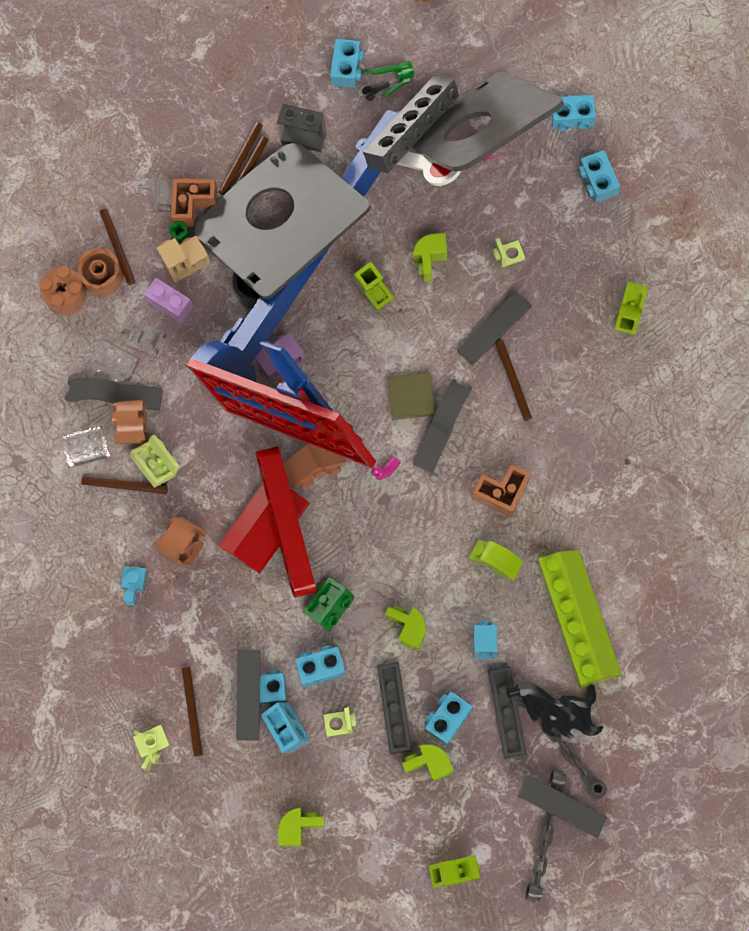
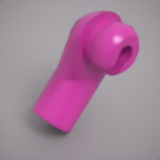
[371,456,400,480]

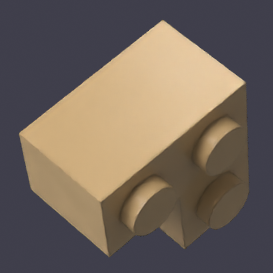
[156,236,211,283]

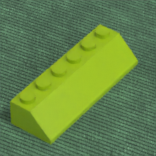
[537,550,622,689]

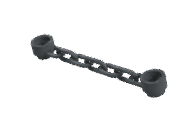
[517,695,607,799]
[525,769,567,902]

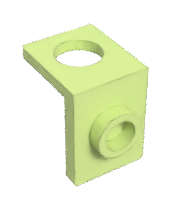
[492,238,525,267]
[324,707,357,737]
[133,725,170,760]
[134,730,161,771]

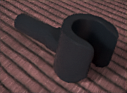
[362,81,390,101]

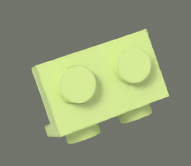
[129,434,179,488]

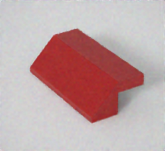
[218,484,310,574]

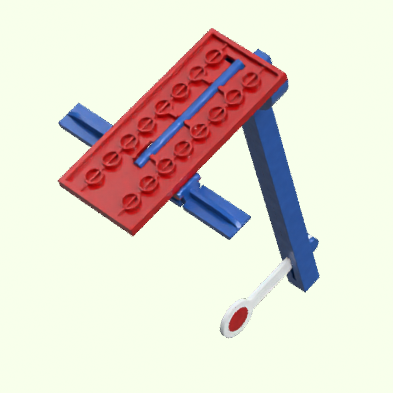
[187,110,461,468]

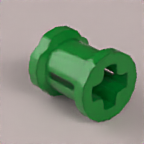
[169,221,190,245]

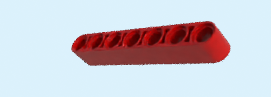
[256,446,316,598]

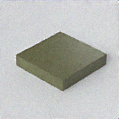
[388,373,435,420]

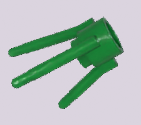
[362,61,414,97]

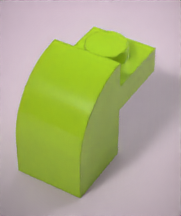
[413,233,447,282]
[352,262,394,311]
[614,281,649,335]
[469,539,523,581]
[385,606,426,652]
[402,744,454,782]
[278,808,325,847]
[428,855,480,889]

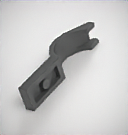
[65,378,163,411]
[413,379,473,473]

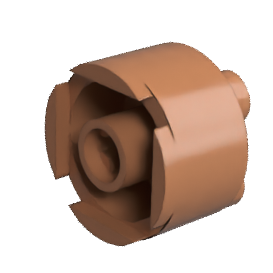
[77,248,124,297]
[39,266,86,315]
[112,400,148,445]
[156,517,206,568]

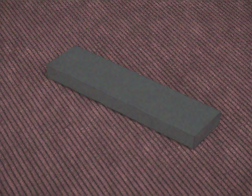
[457,291,531,366]
[236,650,261,741]
[377,662,412,755]
[488,666,527,759]
[517,775,607,838]

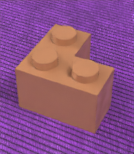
[171,178,218,227]
[284,444,347,489]
[472,464,531,518]

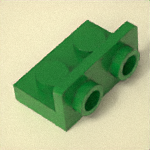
[302,577,355,632]

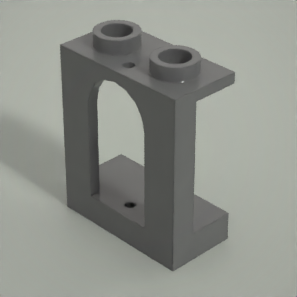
[277,104,326,153]

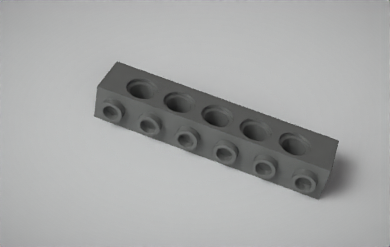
[363,75,459,173]

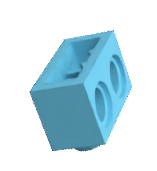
[330,39,364,88]
[551,95,596,131]
[578,150,620,203]
[474,621,497,659]
[295,645,346,688]
[260,670,287,706]
[424,691,473,746]
[261,702,311,753]

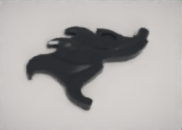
[506,684,603,738]

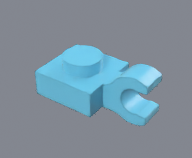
[121,566,147,606]

